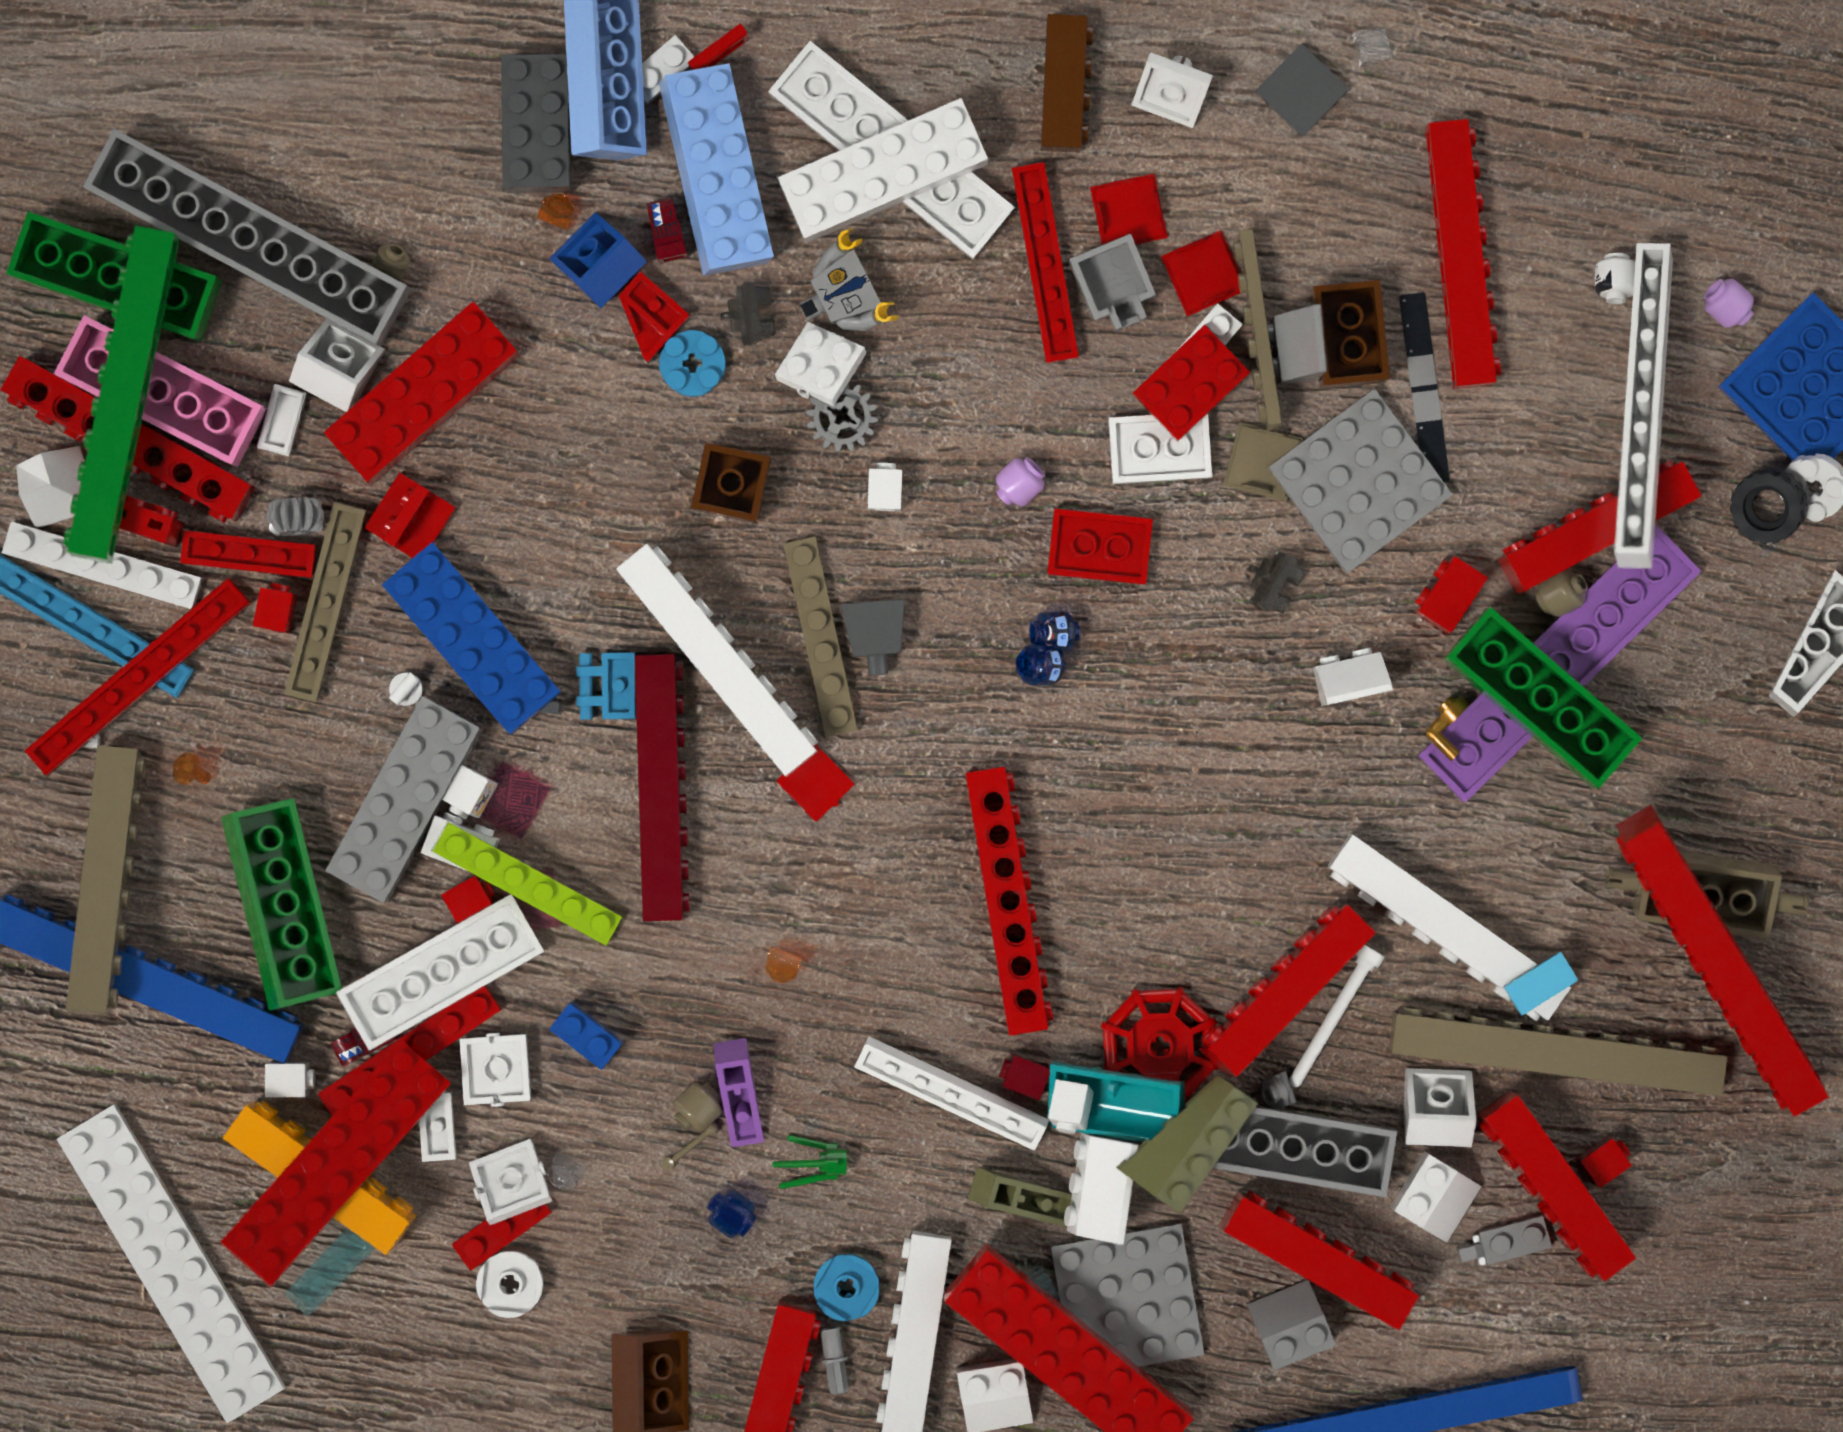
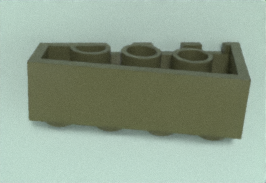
[1116,1075,1258,1213]

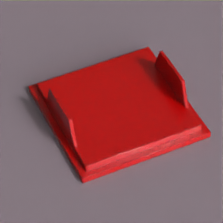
[1090,174,1168,245]
[1161,230,1240,317]

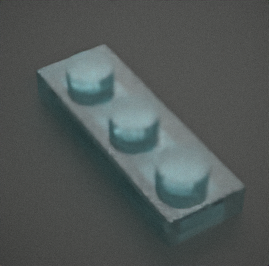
[284,1228,375,1317]

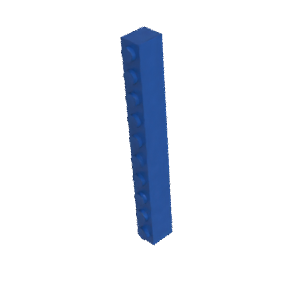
[0,893,304,1063]

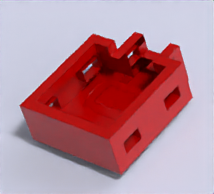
[120,495,185,547]

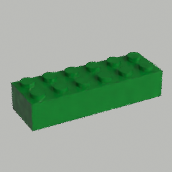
[6,211,223,343]
[1442,607,1643,789]
[221,798,342,1011]

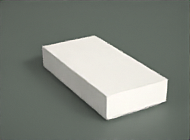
[257,384,308,457]

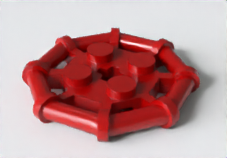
[1100,986,1218,1103]

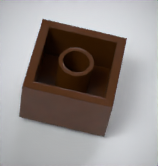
[691,442,772,524]

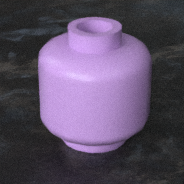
[1704,279,1754,328]
[996,457,1045,506]

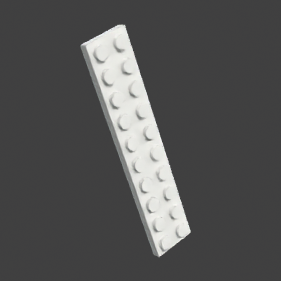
[57,1104,286,1423]

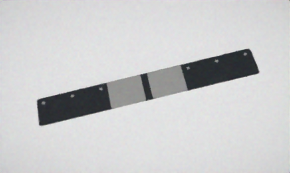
[1399,292,1450,482]

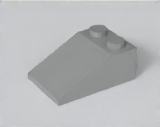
[1267,304,1327,385]

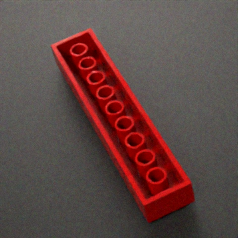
[1615,805,1829,1117]

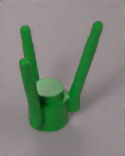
[772,1135,847,1189]

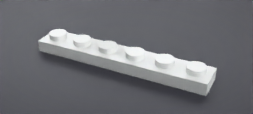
[2,522,203,609]
[854,1036,1049,1151]

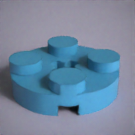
[659,330,726,397]
[813,1254,879,1321]

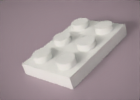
[1108,414,1212,484]

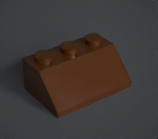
[611,1330,689,1432]

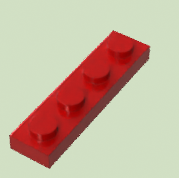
[180,530,317,578]

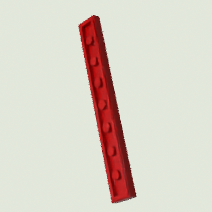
[24,578,251,777]

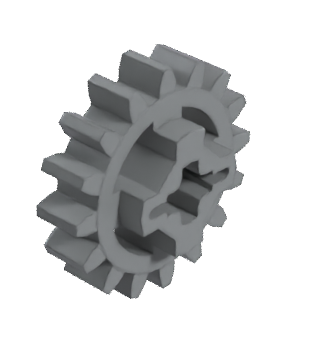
[806,384,878,453]

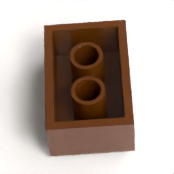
[1310,280,1390,389]

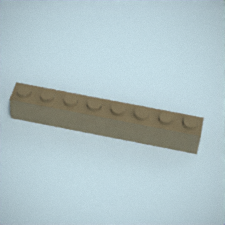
[66,745,146,1017]

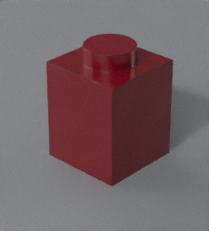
[998,1053,1050,1101]

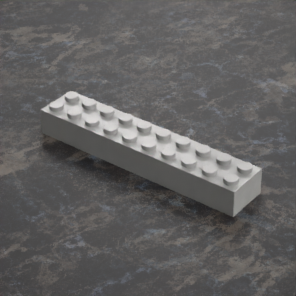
[83,129,412,347]

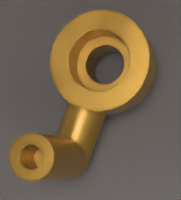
[1426,695,1470,761]

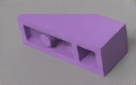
[714,1038,764,1147]

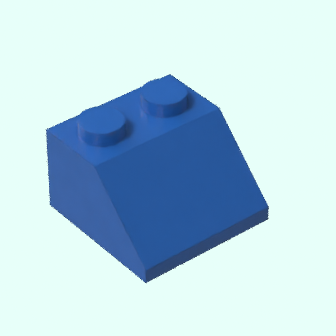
[549,212,647,308]

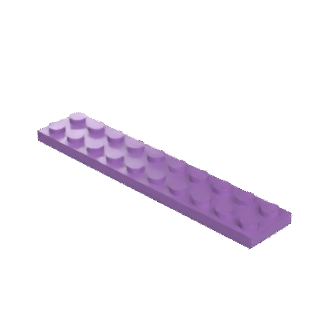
[1417,524,1701,803]

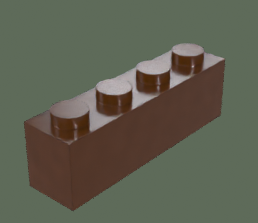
[1041,14,1093,153]

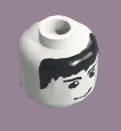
[1595,253,1635,304]

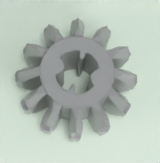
[267,497,324,536]

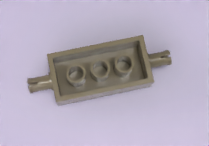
[1605,851,1808,939]

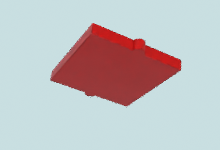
[776,745,855,822]

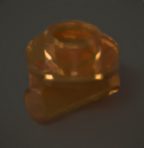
[537,194,575,231]
[173,752,211,785]
[765,946,803,983]

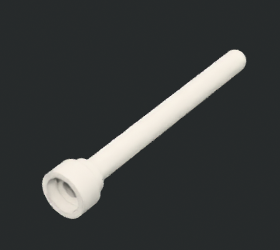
[1289,945,1385,1087]

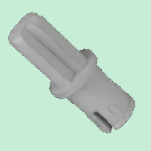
[819,1326,849,1394]

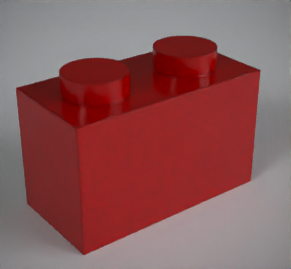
[1414,556,1488,634]

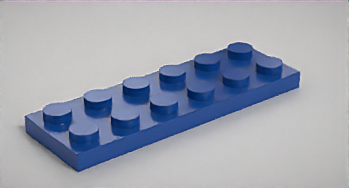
[382,542,561,736]

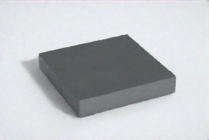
[1255,43,1349,138]

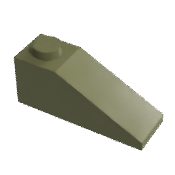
[968,1167,1072,1227]

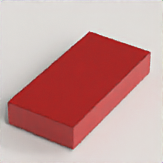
[687,23,749,70]

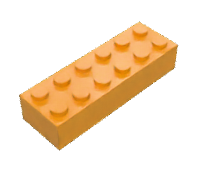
[223,1100,417,1255]

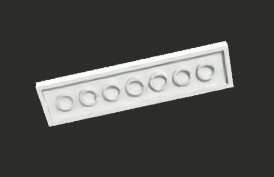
[768,41,1015,260]

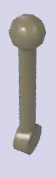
[662,1122,719,1170]

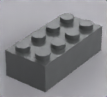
[501,54,572,193]

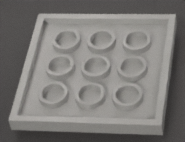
[1267,388,1453,574]
[1050,1223,1204,1367]

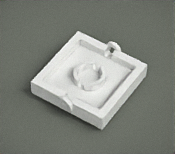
[775,322,866,406]
[460,1032,531,1107]
[469,1139,552,1225]

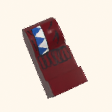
[646,197,688,264]
[330,1028,399,1067]

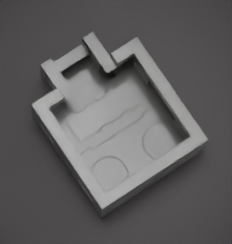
[1069,234,1156,332]

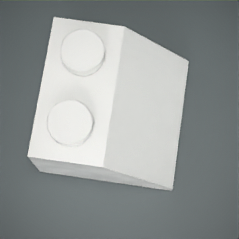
[289,318,385,412]
[1313,648,1393,706]
[1403,1068,1476,1147]
[1390,1151,1482,1243]
[957,1358,1033,1432]

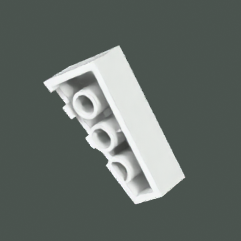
[1769,570,1843,717]

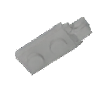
[1456,1215,1552,1265]

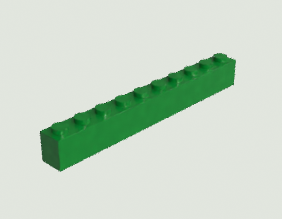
[64,225,180,564]

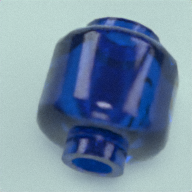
[706,1189,757,1238]

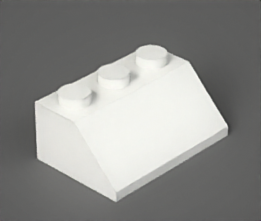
[1064,1133,1138,1245]

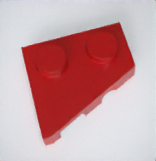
[619,271,690,364]

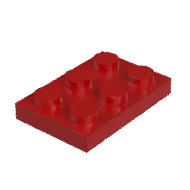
[1132,324,1250,442]
[1047,508,1153,585]

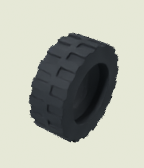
[1730,467,1808,544]

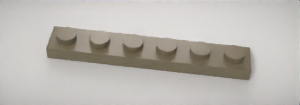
[1233,229,1282,431]
[284,502,367,703]
[783,537,858,737]

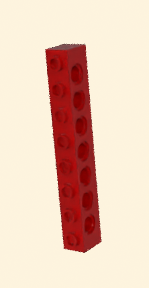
[0,355,256,523]
[965,766,1053,1036]

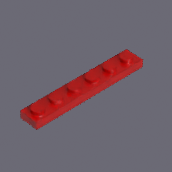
[1011,162,1079,364]
[318,985,502,1116]

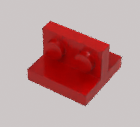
[364,472,457,558]

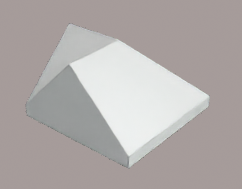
[16,446,85,529]

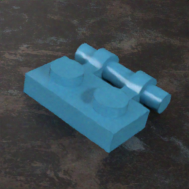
[576,652,636,720]

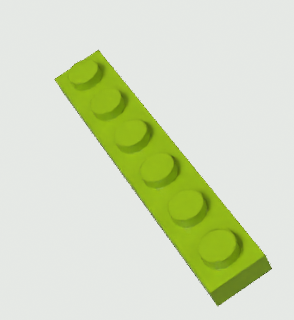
[431,821,622,946]

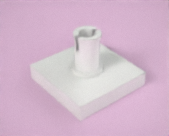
[1131,52,1213,128]

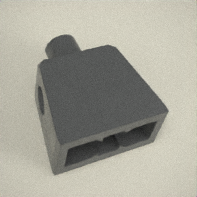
[841,599,905,676]

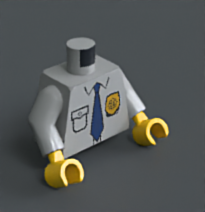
[799,227,898,331]

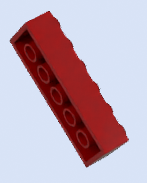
[323,301,521,485]
[1497,460,1702,594]
[1199,905,1376,1077]
[1477,1090,1637,1282]
[1219,1190,1419,1331]

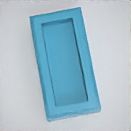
[1503,951,1578,1016]

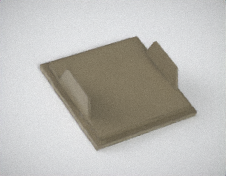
[1223,422,1303,502]

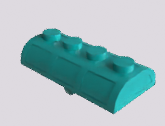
[1048,1061,1185,1143]

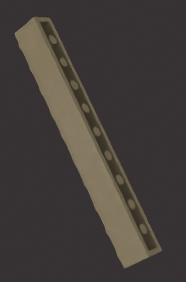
[1388,1007,1728,1096]

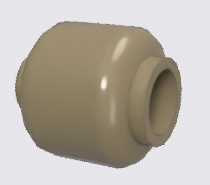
[1536,569,1588,617]
[673,1083,723,1132]

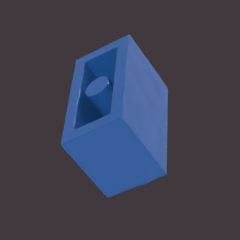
[549,1001,625,1070]

